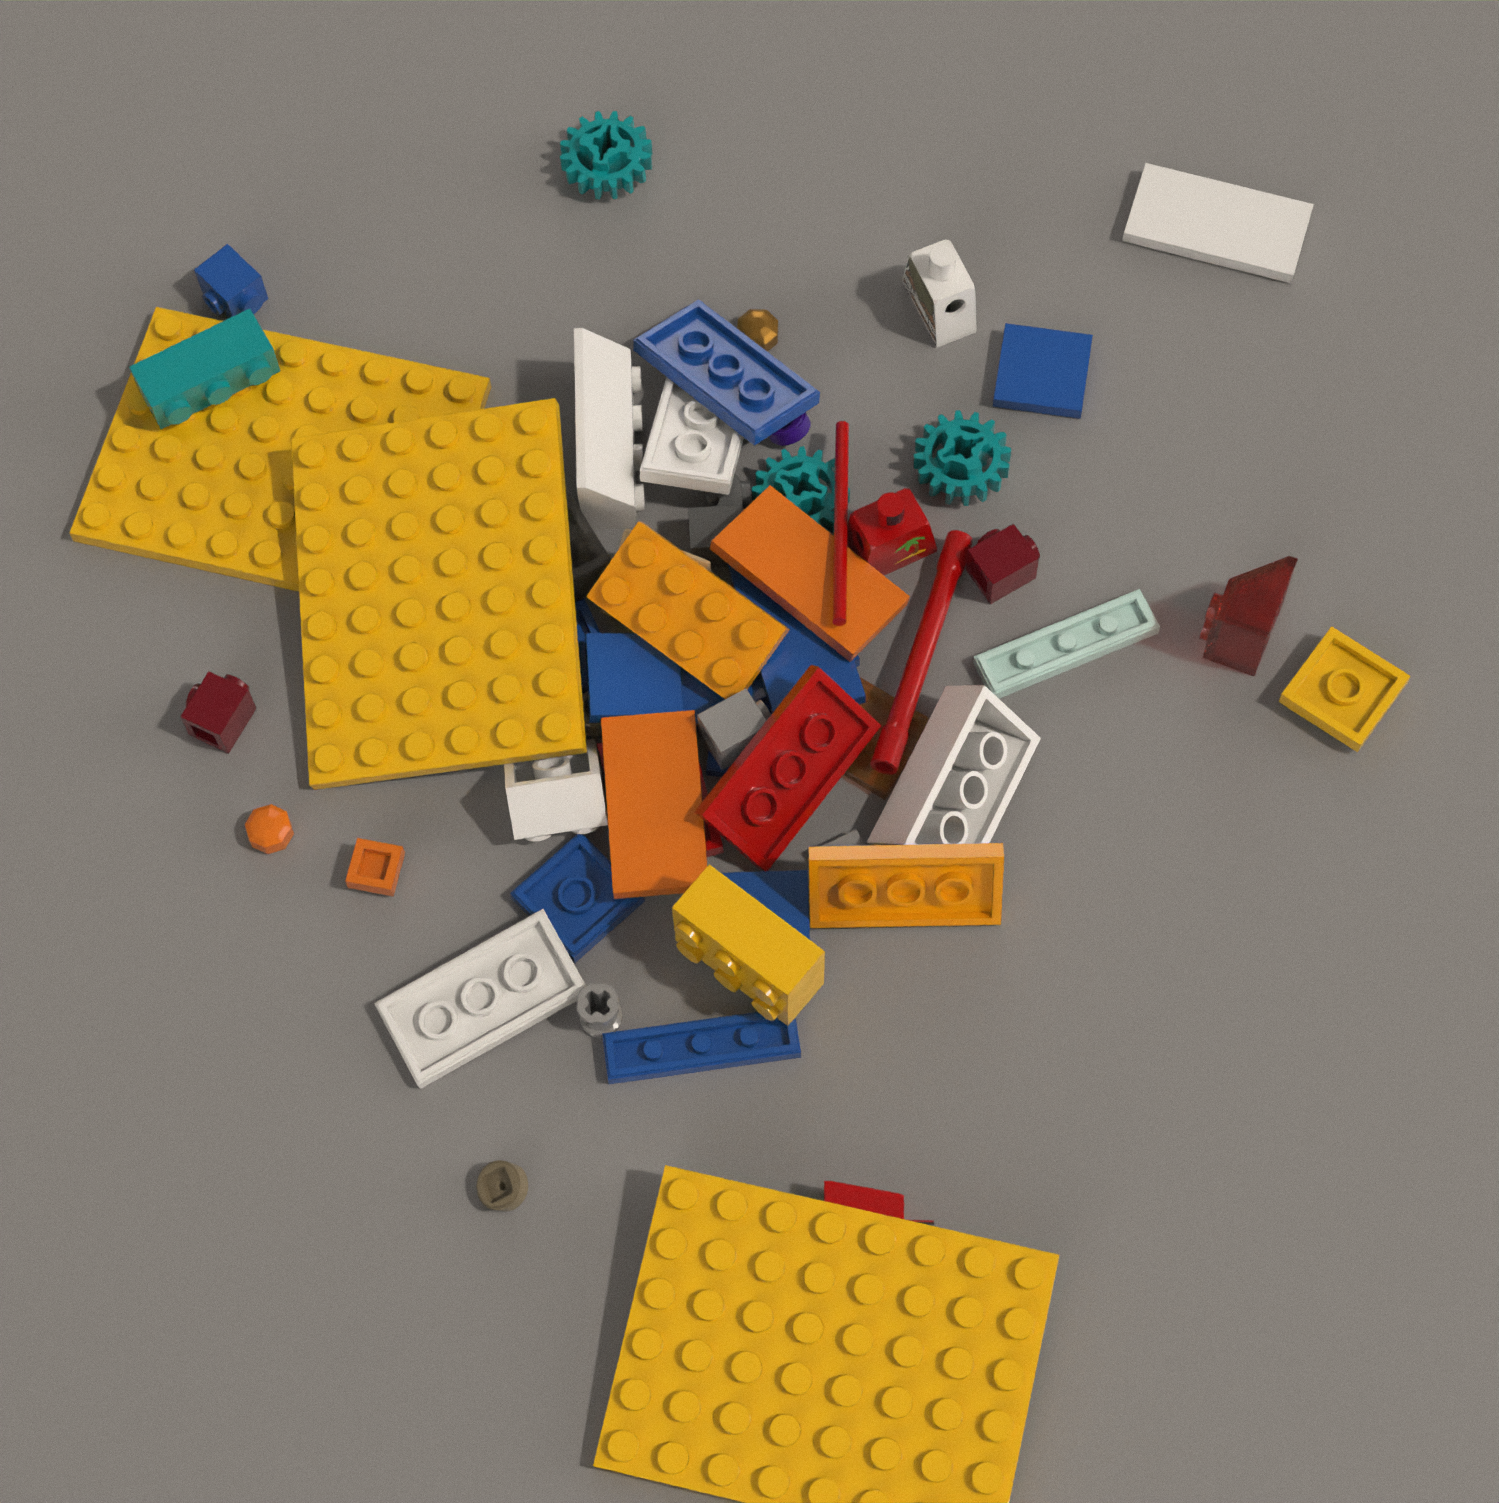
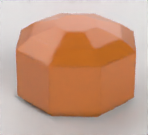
[245,804,294,854]

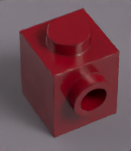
[966,523,1040,605]
[180,671,257,754]

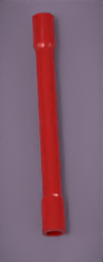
[870,530,973,775]

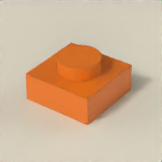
[345,838,405,897]

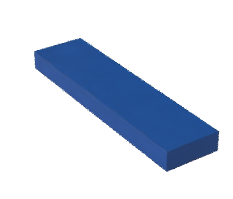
[602,1012,801,1085]

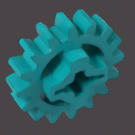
[560,111,653,200]
[913,410,1011,506]
[752,446,850,532]

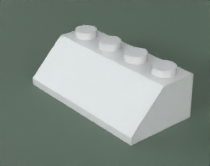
[574,328,645,530]
[867,685,1041,845]

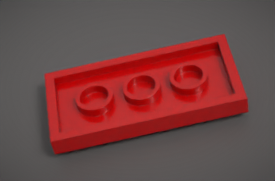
[695,665,881,871]

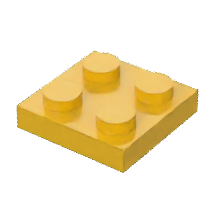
[1279,626,1410,752]

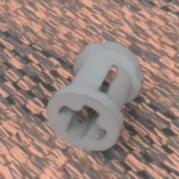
[577,983,623,1038]

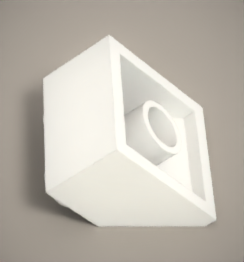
[504,739,608,842]

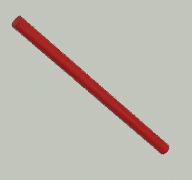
[832,421,849,626]

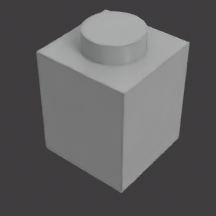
[697,689,771,770]

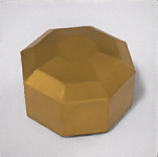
[737,309,778,352]

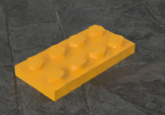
[586,521,790,699]
[809,843,1004,928]

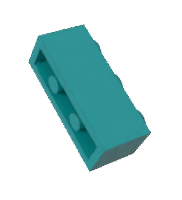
[129,309,281,429]

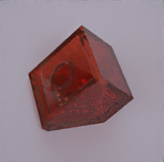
[1199,556,1298,677]

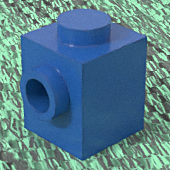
[194,244,269,318]

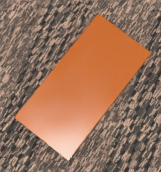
[709,485,910,662]
[601,710,707,899]

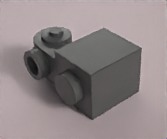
[688,474,751,568]

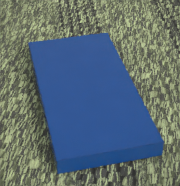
[633,299,820,446]
[727,563,866,713]

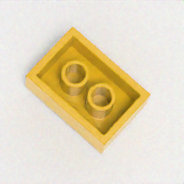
[672,864,825,1026]

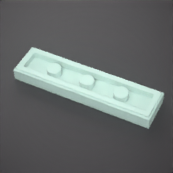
[973,589,1160,699]

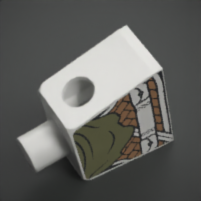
[902,239,977,348]

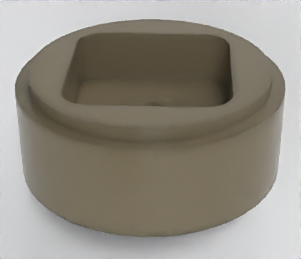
[476,1160,528,1212]

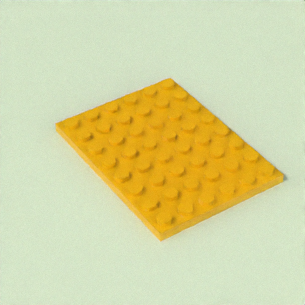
[69,307,492,592]
[291,398,587,790]
[593,1165,1059,1503]

